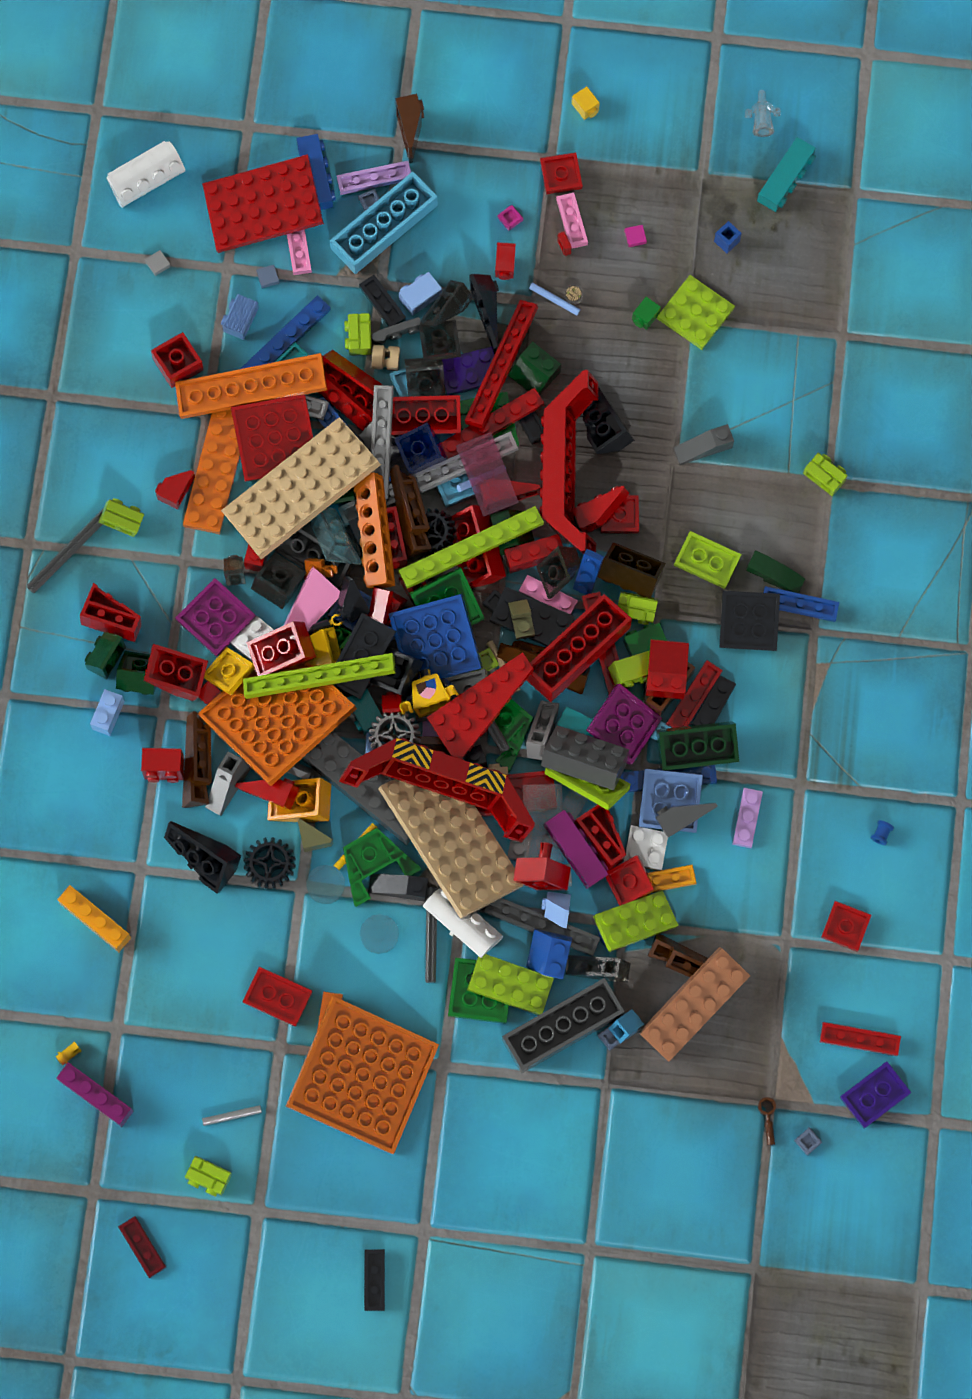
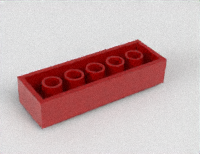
[526,594,632,702]

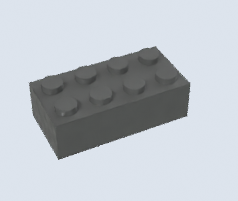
[541,725,629,790]

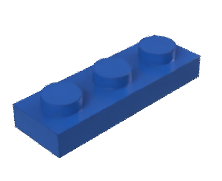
[573,549,604,595]

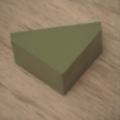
[298,819,333,852]

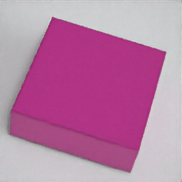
[497,205,523,231]
[624,225,647,247]

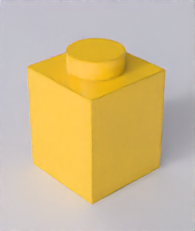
[571,86,600,120]

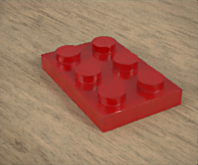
[242,967,313,1027]

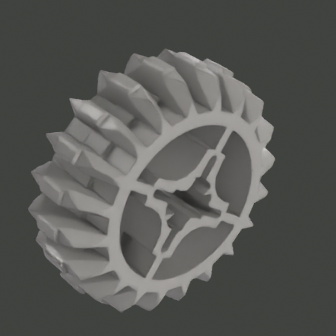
[369,712,421,749]

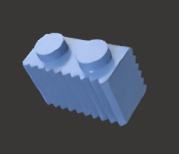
[221,294,259,340]

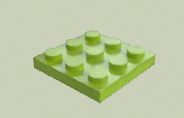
[657,275,735,350]

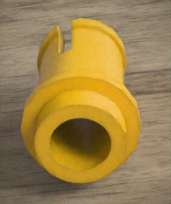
[55,1042,82,1066]

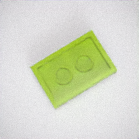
[674,531,742,589]

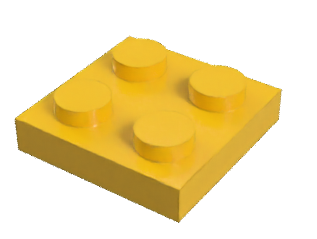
[204,647,255,695]

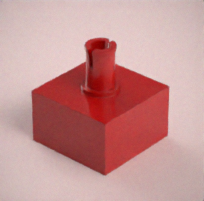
[513,842,571,890]

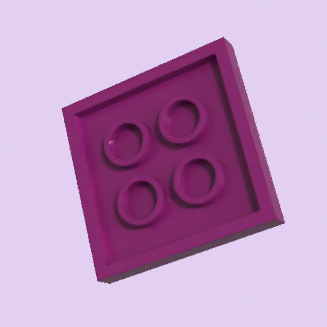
[175,578,256,657]
[586,684,662,765]

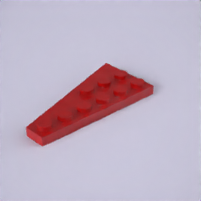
[426,652,534,759]

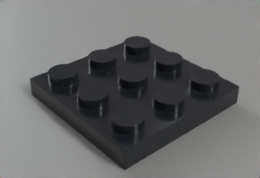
[719,591,780,651]

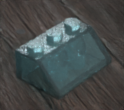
[311,507,362,565]

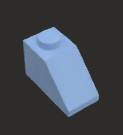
[541,892,571,928]

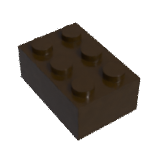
[597,542,666,598]

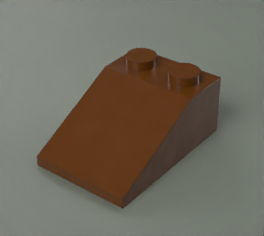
[395,93,424,163]

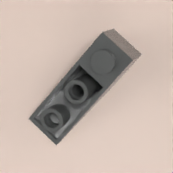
[205,752,251,816]

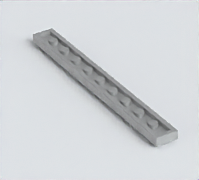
[338,431,519,526]

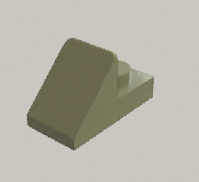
[508,599,535,640]

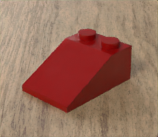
[247,621,317,676]
[646,639,689,699]
[143,644,208,701]

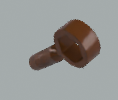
[758,1097,776,1145]

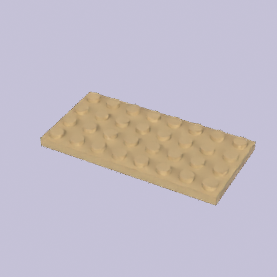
[221,417,381,560]
[379,779,524,919]

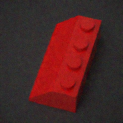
[318,350,383,413]
[392,395,461,435]
[451,505,506,589]

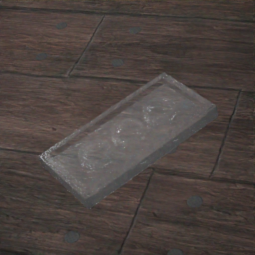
[522,784,564,862]

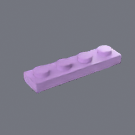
[336,161,411,195]

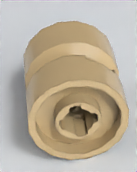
[372,345,400,371]

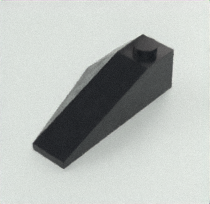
[470,274,499,355]
[583,386,635,454]
[164,821,241,894]

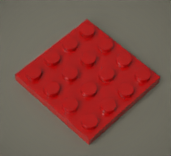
[231,394,313,482]

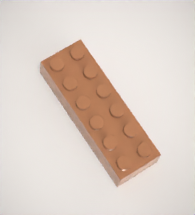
[638,947,750,1062]

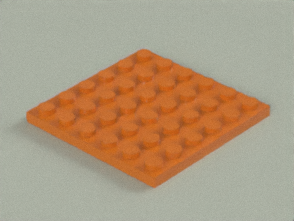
[198,662,357,786]
[285,996,439,1154]

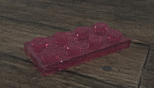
[456,432,519,517]

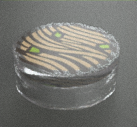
[564,285,583,305]

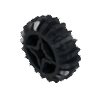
[419,508,457,558]
[243,837,296,890]

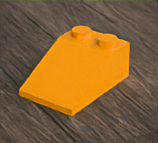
[267,778,331,823]

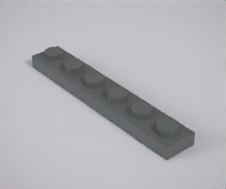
[484,898,600,957]

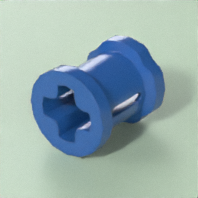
[870,820,894,845]

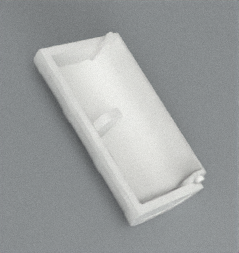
[106,141,185,208]
[423,887,503,958]

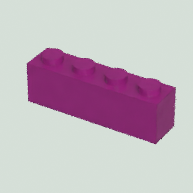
[543,810,608,889]
[56,1062,134,1127]

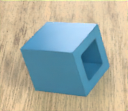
[608,1009,644,1044]

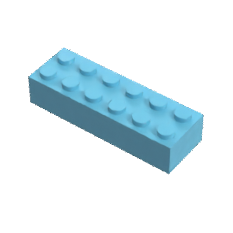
[330,171,438,274]

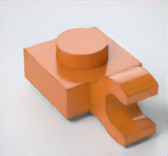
[304,558,338,578]

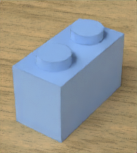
[399,272,442,316]
[90,689,125,736]

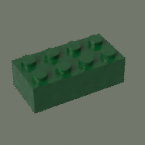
[656,721,739,771]

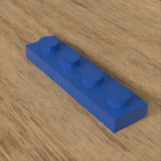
[763,586,840,622]

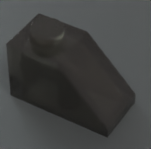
[224,555,246,586]

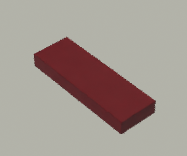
[118,1216,167,1279]

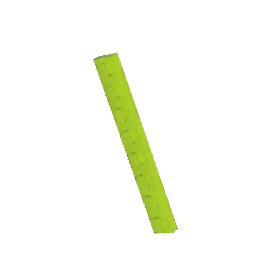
[398,506,544,589]
[243,653,396,699]

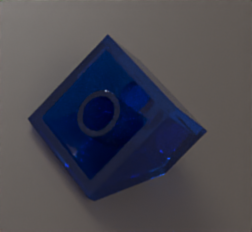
[394,423,448,475]

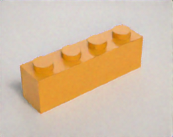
[57,885,131,953]

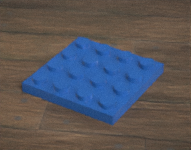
[389,594,483,680]

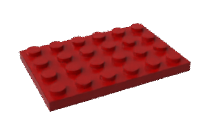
[202,154,324,253]

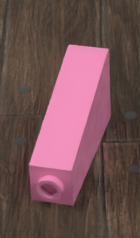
[283,567,340,631]

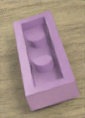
[732,788,763,848]

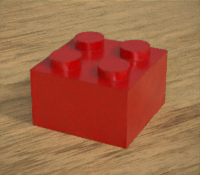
[151,332,204,388]
[141,748,184,783]

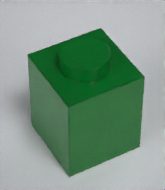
[632,297,661,330]

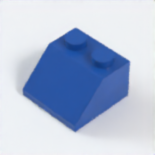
[526,929,573,979]

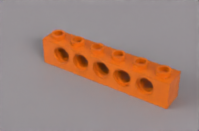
[353,472,395,589]

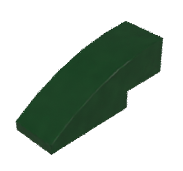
[746,550,805,593]

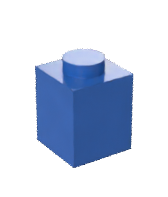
[714,221,742,253]

